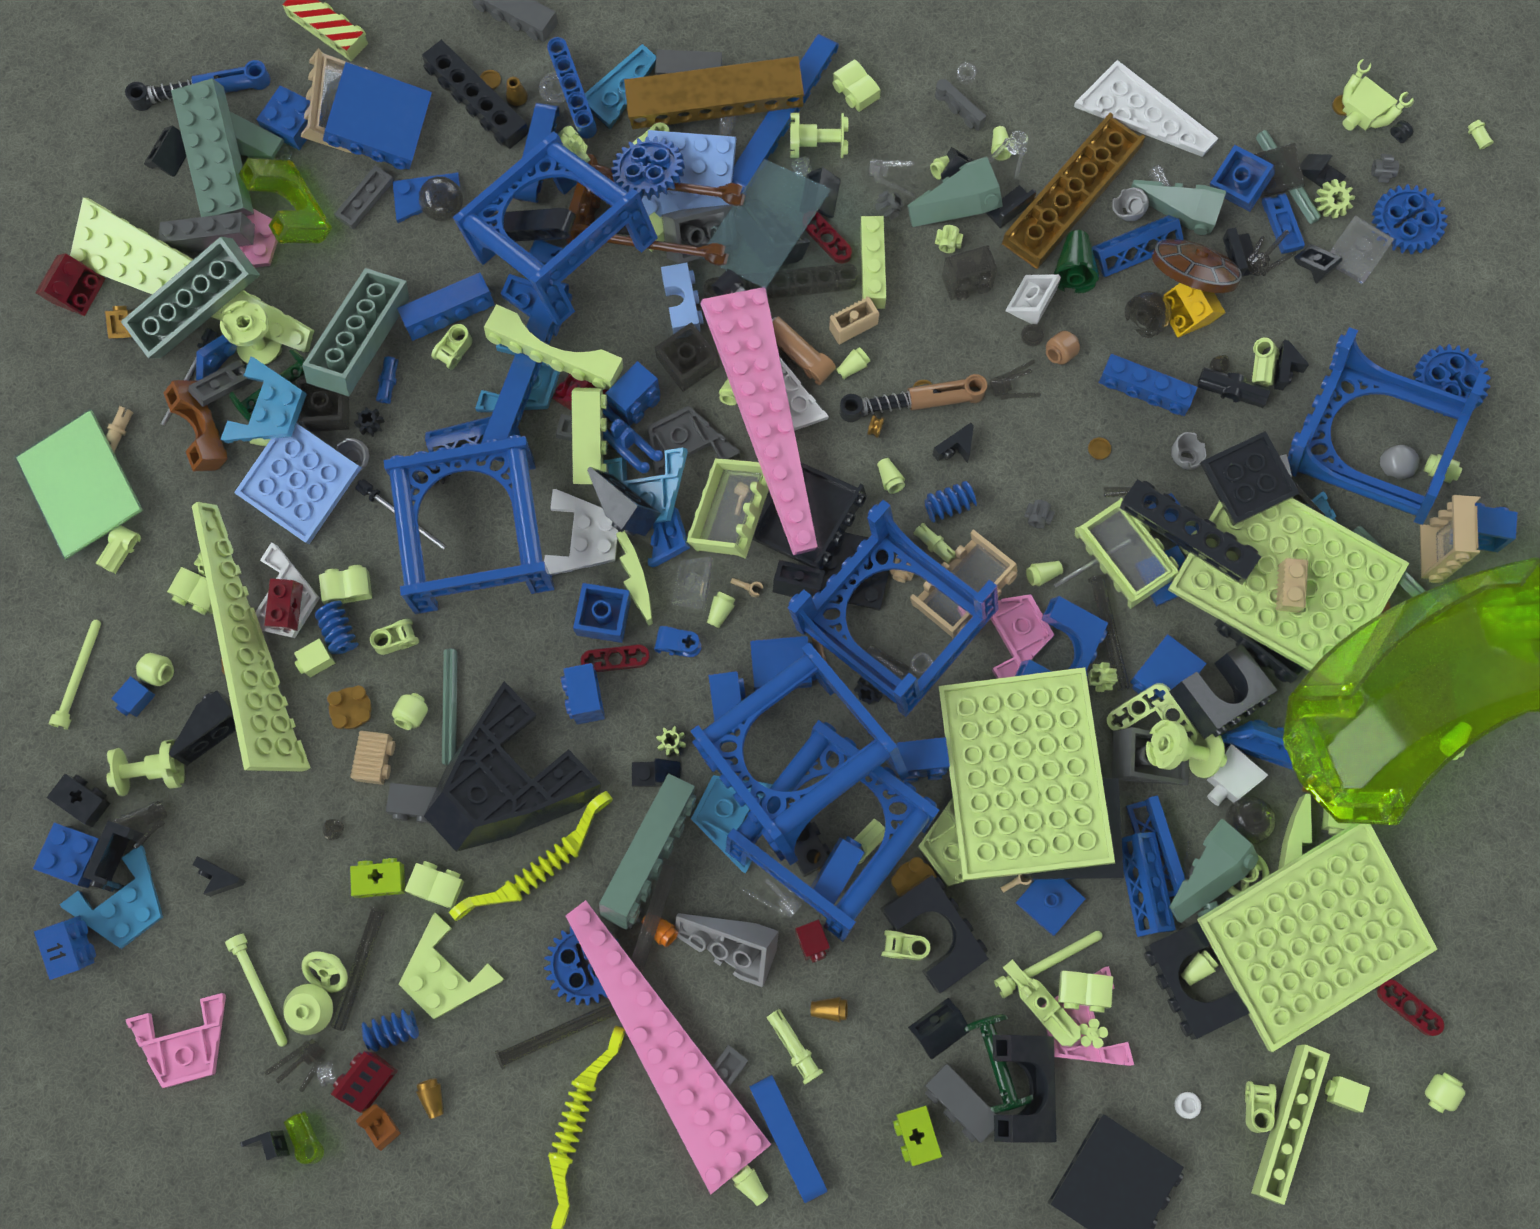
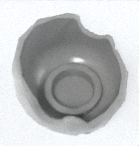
[1112,187,1149,222]
[1171,432,1207,470]
[336,438,370,472]
[1380,445,1420,480]

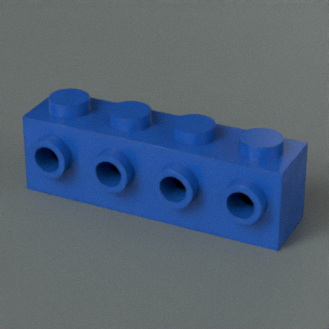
[397,273,495,341]
[1099,354,1198,416]

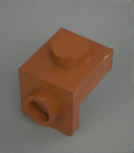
[356,1104,401,1151]

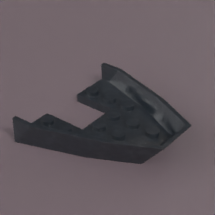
[424,681,601,852]

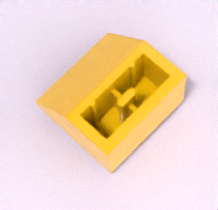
[1157,283,1226,338]

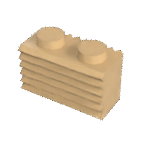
[829,296,879,345]
[1275,558,1308,612]
[351,731,395,785]

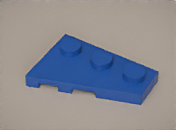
[393,173,461,223]
[501,274,572,336]

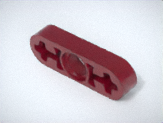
[803,211,852,264]
[581,645,650,672]
[1377,979,1444,1036]

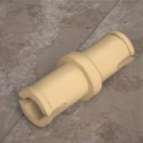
[105,406,133,454]

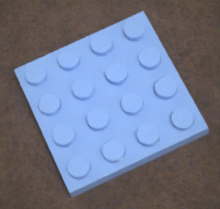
[642,130,736,217]
[234,423,362,544]

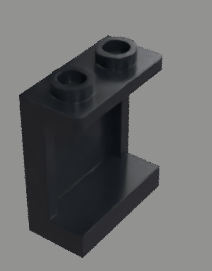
[83,820,147,892]

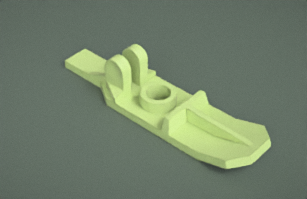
[558,126,591,163]
[1003,959,1081,1046]

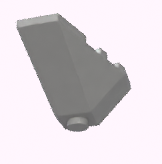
[675,913,779,987]

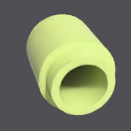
[1424,454,1462,483]

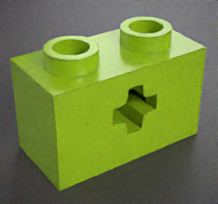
[350,858,405,898]
[893,1105,942,1166]

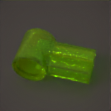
[284,1111,324,1164]

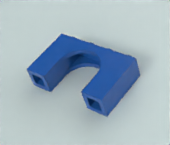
[1015,596,1108,676]

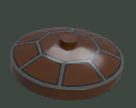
[1152,239,1242,293]

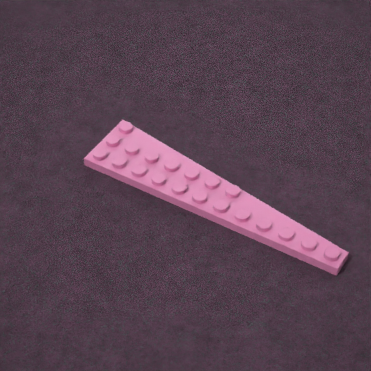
[700,287,817,556]
[566,900,771,1194]

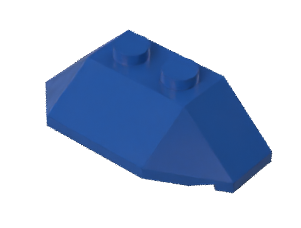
[1221,720,1316,775]

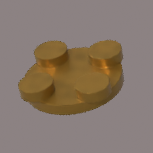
[327,685,372,729]
[891,857,936,895]

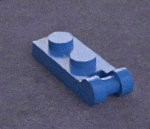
[1262,193,1305,254]

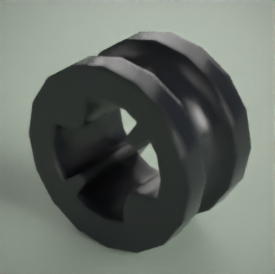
[1390,120,1414,143]

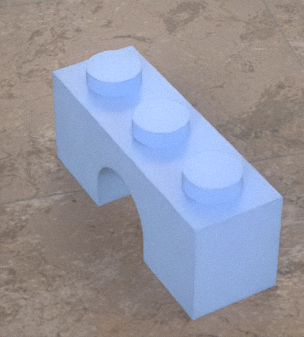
[661,262,704,336]

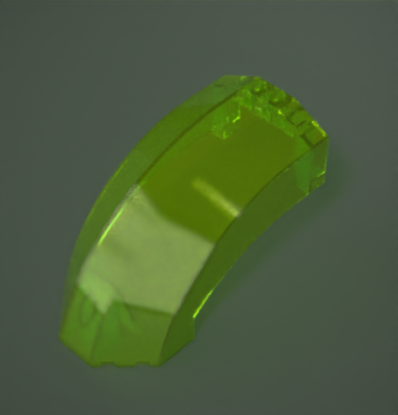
[1283,557,1540,825]

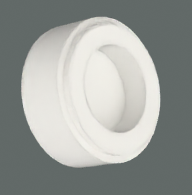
[1175,1092,1201,1119]

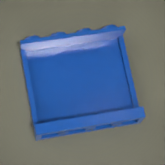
[323,62,432,170]

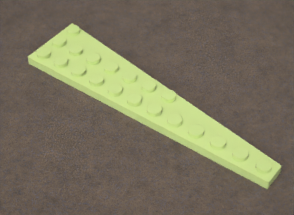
[70,198,314,352]
[192,502,310,772]

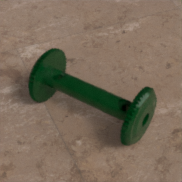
[229,349,305,422]
[965,1014,1033,1113]

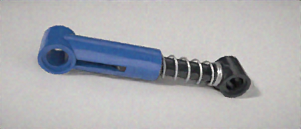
[125,60,271,111]

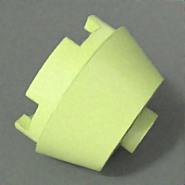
[283,984,333,1035]

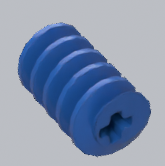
[924,481,977,523]
[315,601,358,654]
[362,1009,419,1052]

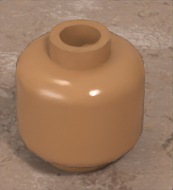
[1046,331,1080,365]

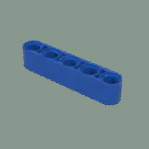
[547,37,597,139]
[515,103,560,203]
[749,1075,828,1203]

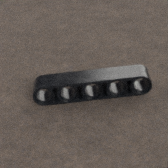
[490,208,576,242]

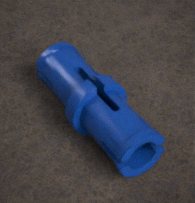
[376,356,399,404]

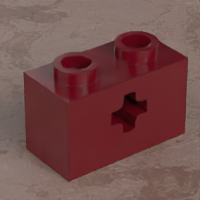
[264,578,303,631]
[795,919,830,963]

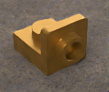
[105,306,133,339]

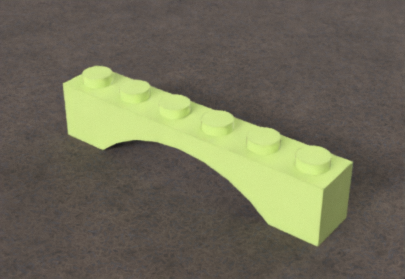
[484,304,623,390]

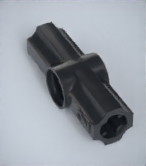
[1197,367,1270,408]

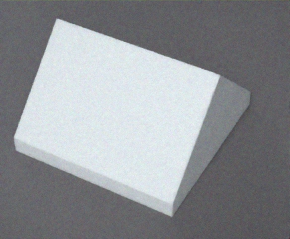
[1005,274,1061,326]

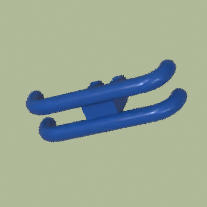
[603,404,663,473]

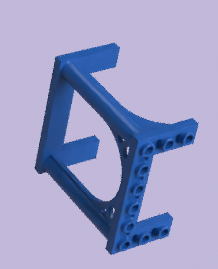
[453,131,658,326]
[1288,327,1489,525]
[383,435,554,614]
[788,500,999,717]
[691,642,909,866]
[725,720,939,942]

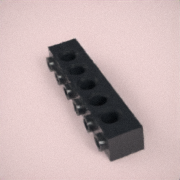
[422,39,529,149]
[1120,479,1262,585]

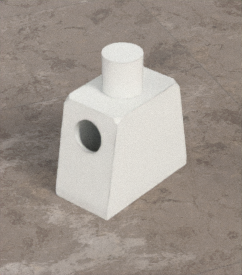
[1207,744,1268,806]

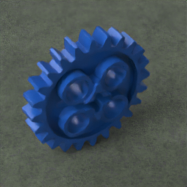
[611,136,685,200]
[1372,184,1447,254]
[1413,344,1491,416]
[544,926,619,1006]

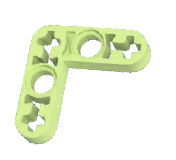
[1107,683,1198,744]

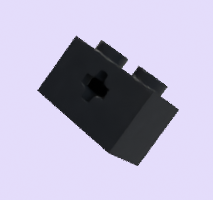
[46,774,111,827]

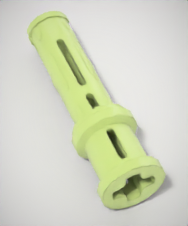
[766,1009,824,1085]

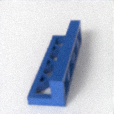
[1092,215,1184,277]
[425,416,521,452]
[1126,795,1186,897]
[1122,832,1176,937]

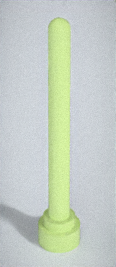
[49,620,101,730]
[994,931,1103,998]
[225,934,287,1047]

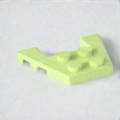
[918,798,969,887]
[399,913,504,1019]

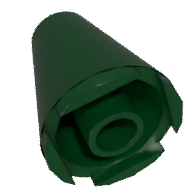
[1053,230,1099,293]

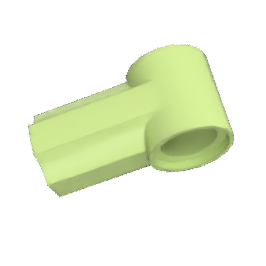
[1252,337,1280,387]
[96,525,141,574]
[854,819,885,864]

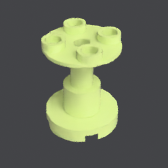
[790,113,848,158]
[220,301,282,365]
[1146,720,1227,778]
[107,739,185,796]

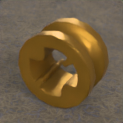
[867,415,884,438]

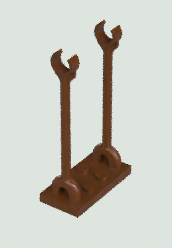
[566,154,745,265]

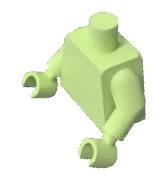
[1342,59,1414,131]

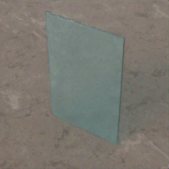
[700,159,831,289]

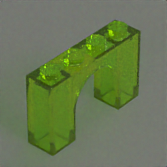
[239,158,332,243]

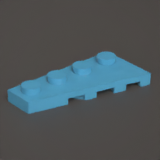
[585,44,656,130]

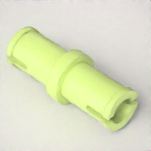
[914,523,956,564]

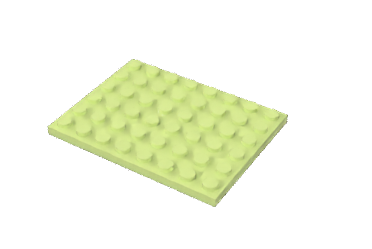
[1168,498,1409,687]
[939,667,1115,881]
[1197,818,1437,1052]

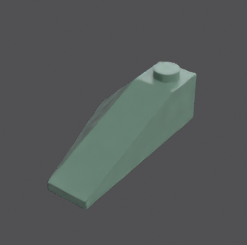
[230,112,284,159]
[907,157,1003,227]
[1131,180,1226,235]
[1170,819,1259,923]

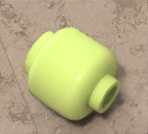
[136,653,174,686]
[392,693,428,730]
[1425,1072,1465,1113]

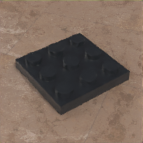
[1200,431,1300,526]
[820,532,889,611]

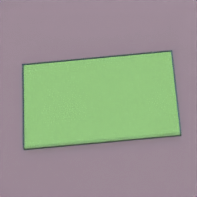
[15,409,143,560]

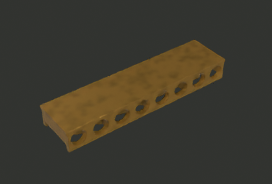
[624,56,804,129]
[1002,112,1145,269]

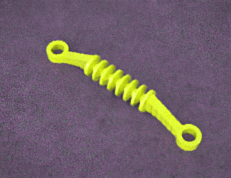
[449,791,613,921]
[548,1025,625,1229]

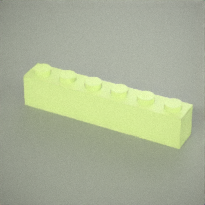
[1251,1044,1330,1205]

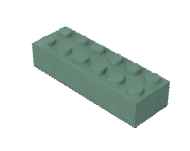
[171,78,254,217]
[121,237,260,358]
[302,268,409,396]
[599,774,697,930]

